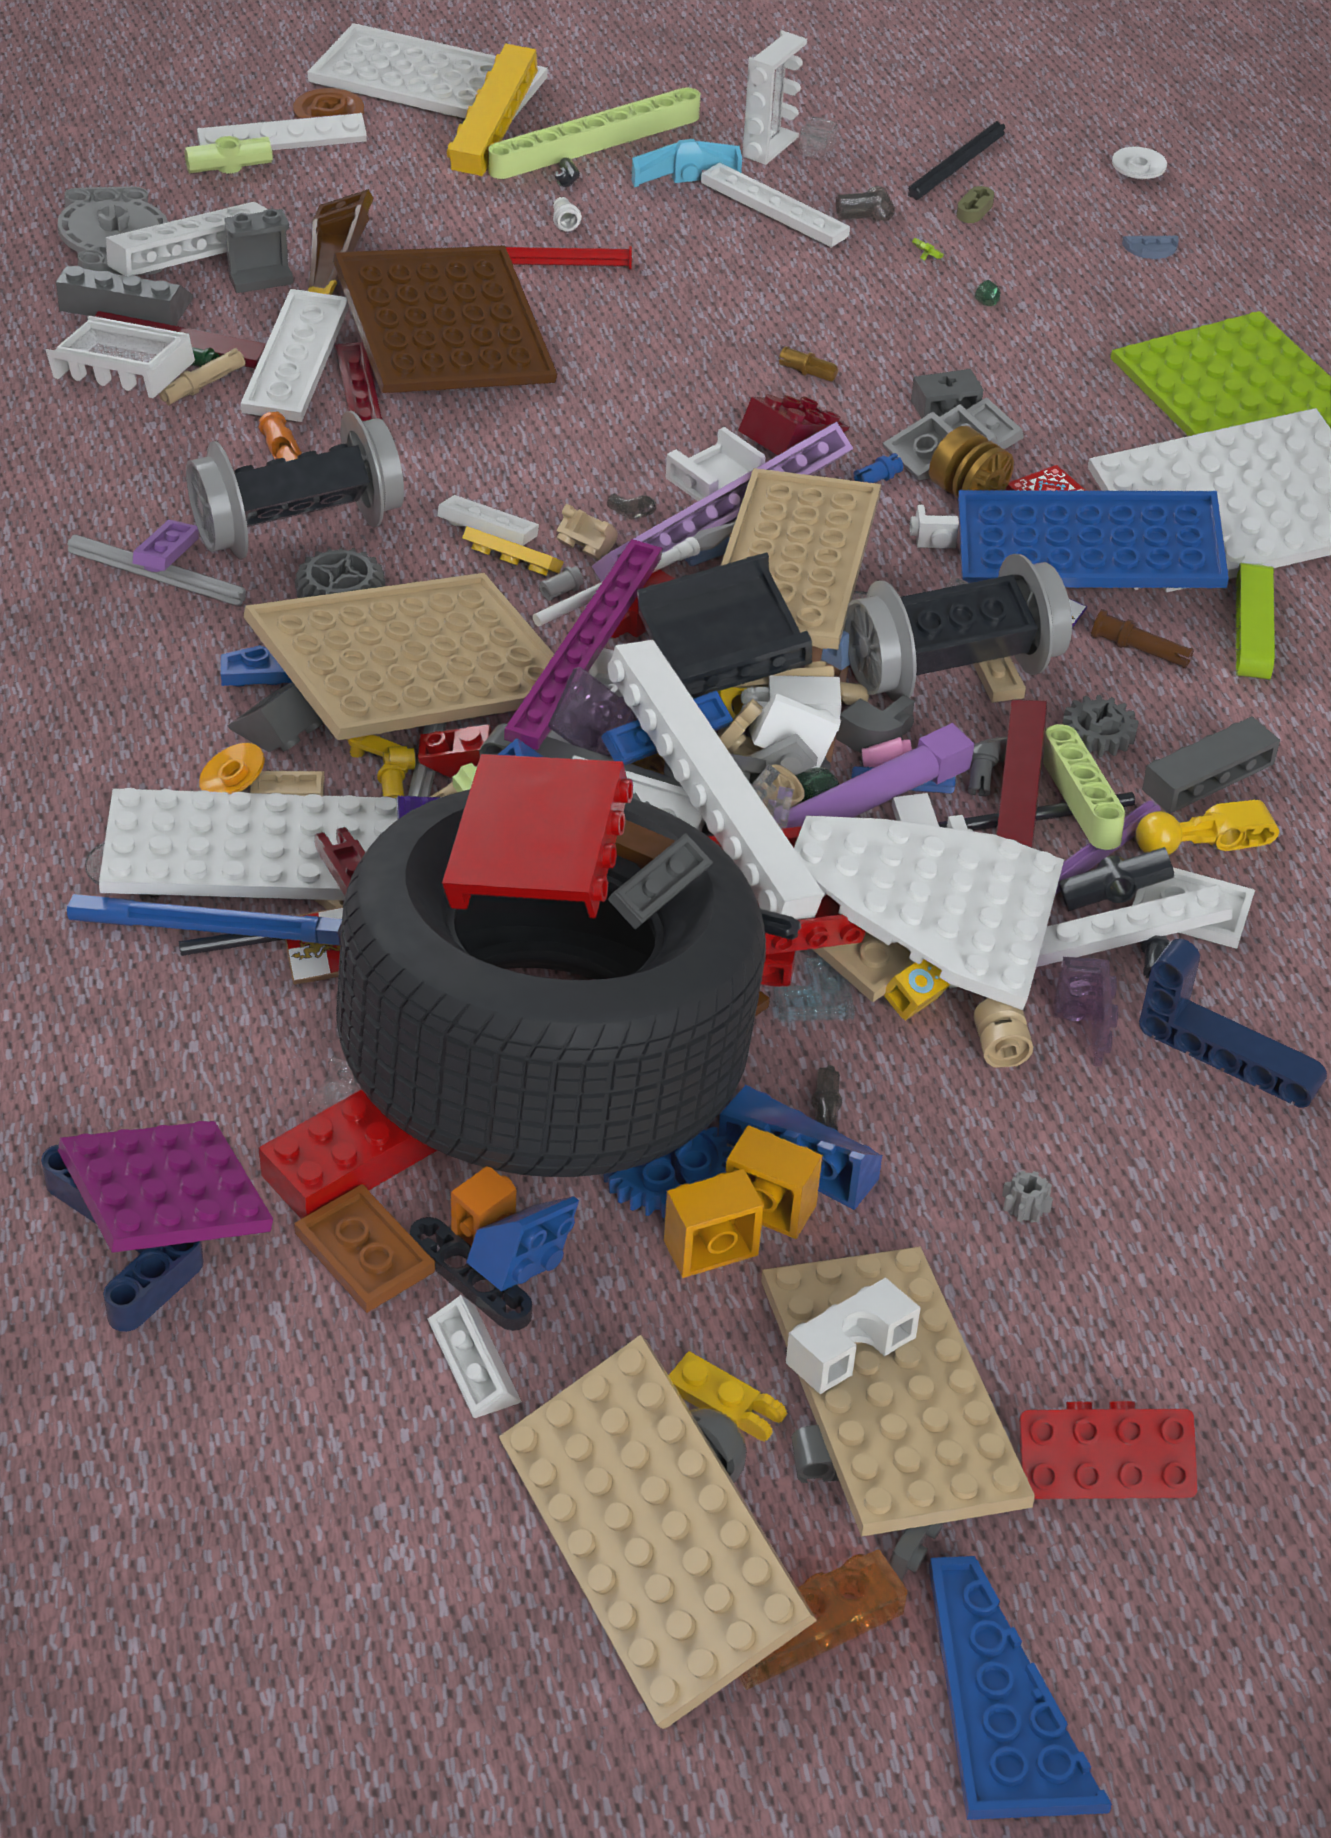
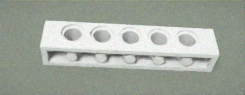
[106,202,267,276]

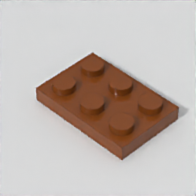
[294,1184,435,1313]

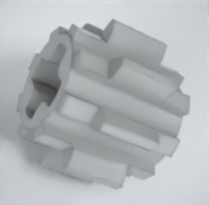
[1002,1170,1053,1223]

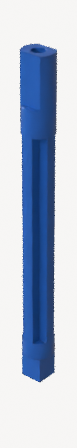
[67,894,342,945]

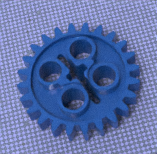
[603,1127,732,1218]

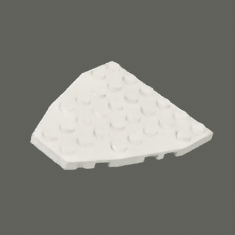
[794,816,1064,1010]

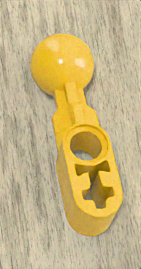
[1136,800,1279,855]

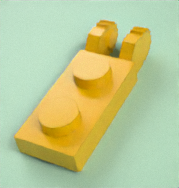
[668,1351,788,1442]

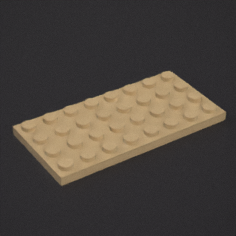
[721,468,881,650]
[761,1247,1035,1537]
[499,1335,817,1729]

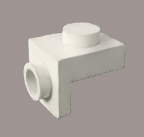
[910,505,959,548]

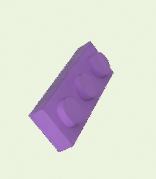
[133,520,199,572]

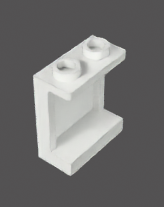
[666,427,765,501]

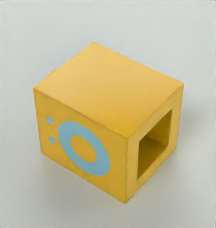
[884,959,950,1021]

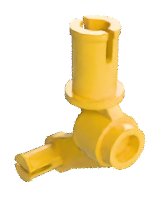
[347,734,415,798]

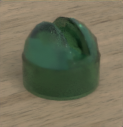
[975,280,1000,306]

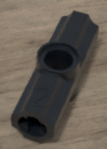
[1059,847,1175,912]

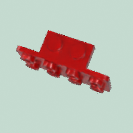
[1019,1401,1198,1499]

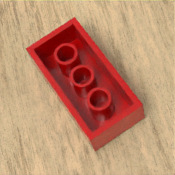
[258,1089,438,1219]

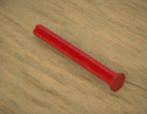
[506,246,632,270]

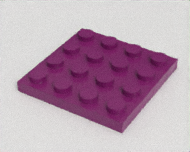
[58,1121,273,1253]

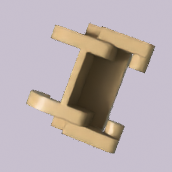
[556,504,618,561]

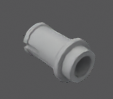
[539,566,584,601]

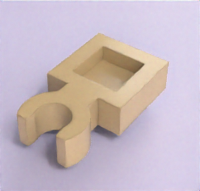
[718,698,763,753]

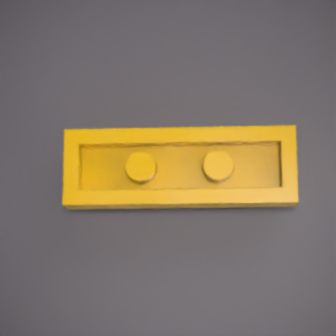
[462,526,564,576]

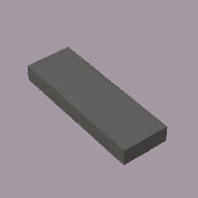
[608,833,713,930]

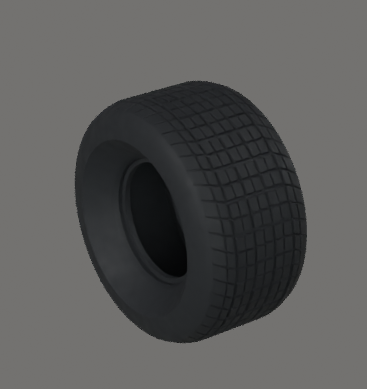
[336,789,766,1177]

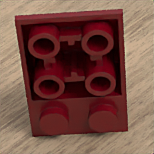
[738,394,850,455]

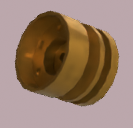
[929,425,1014,499]

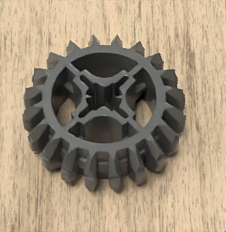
[295,547,386,598]

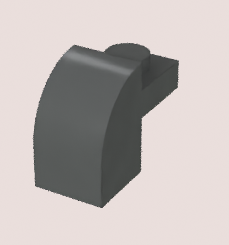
[836,695,915,753]

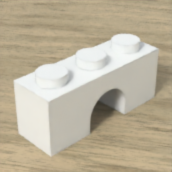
[786,1278,921,1394]

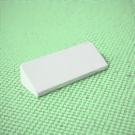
[427,1295,522,1418]

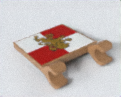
[285,907,343,984]

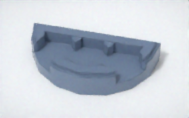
[1122,236,1179,259]

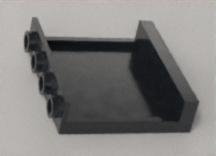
[637,552,812,699]

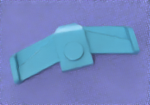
[632,139,742,187]

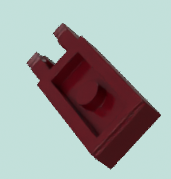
[314,827,366,896]

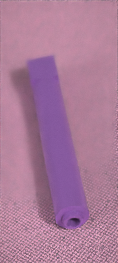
[773,723,974,829]

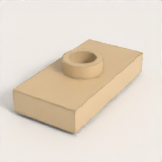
[250,771,325,797]

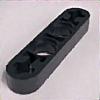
[410,1217,533,1331]

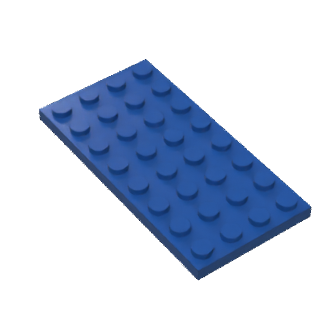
[958,490,1229,588]

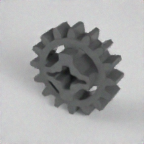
[1062,695,1139,757]

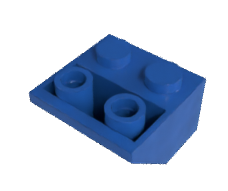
[467,1196,579,1291]

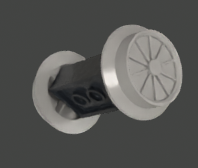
[186,411,404,559]
[845,554,1072,702]

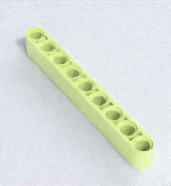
[489,87,700,179]

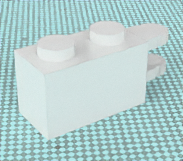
[741,675,841,731]

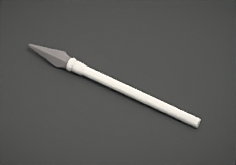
[533,522,735,626]

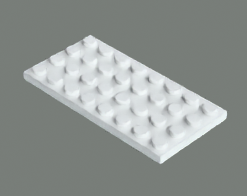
[307,23,547,119]
[99,788,397,900]

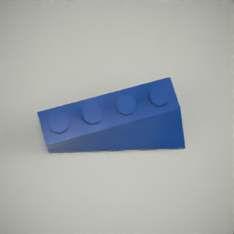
[718,1085,882,1210]

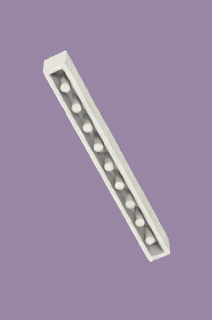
[607,640,824,920]

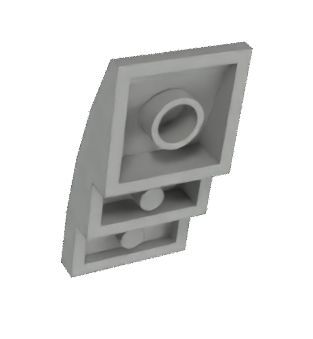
[883,397,1024,481]

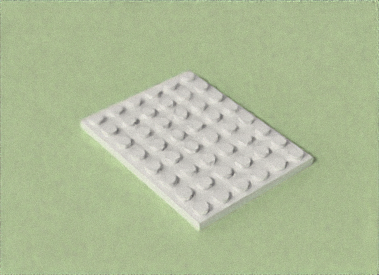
[1088,408,1331,592]

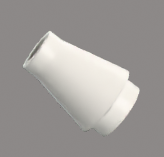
[553,197,581,231]

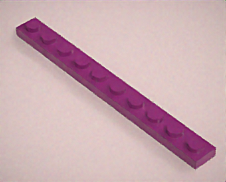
[504,539,663,750]

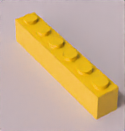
[447,43,538,176]

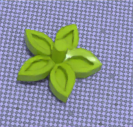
[912,238,944,261]

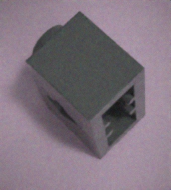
[911,369,984,419]

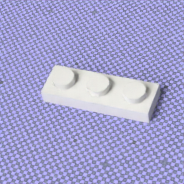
[437,495,539,546]

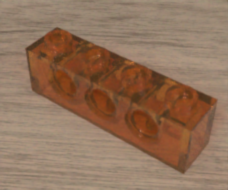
[738,1549,908,1690]

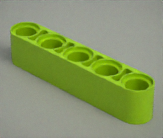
[1236,563,1275,680]

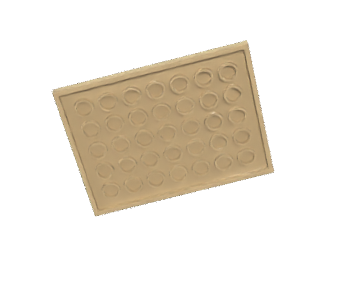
[244,573,554,740]

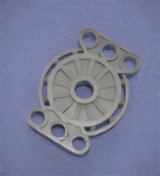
[58,186,168,275]

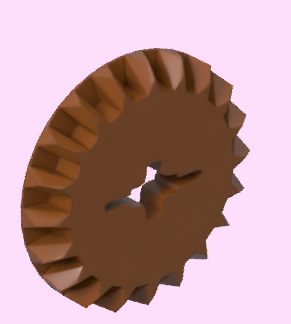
[293,88,364,119]

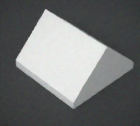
[749,693,841,770]

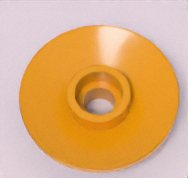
[199,743,265,794]

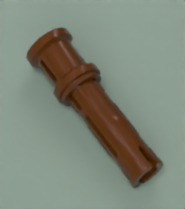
[1091,609,1194,669]

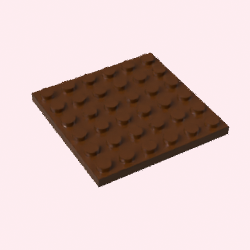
[333,245,558,393]

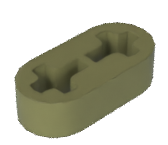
[956,186,995,223]

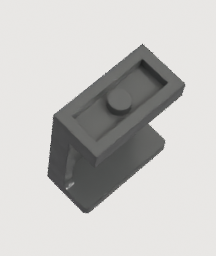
[224,209,293,293]

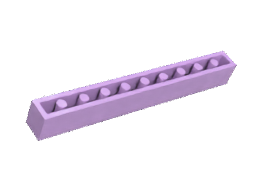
[592,422,853,582]

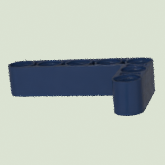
[1139,938,1327,1108]
[41,1144,204,1332]

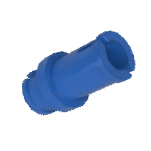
[853,453,904,483]

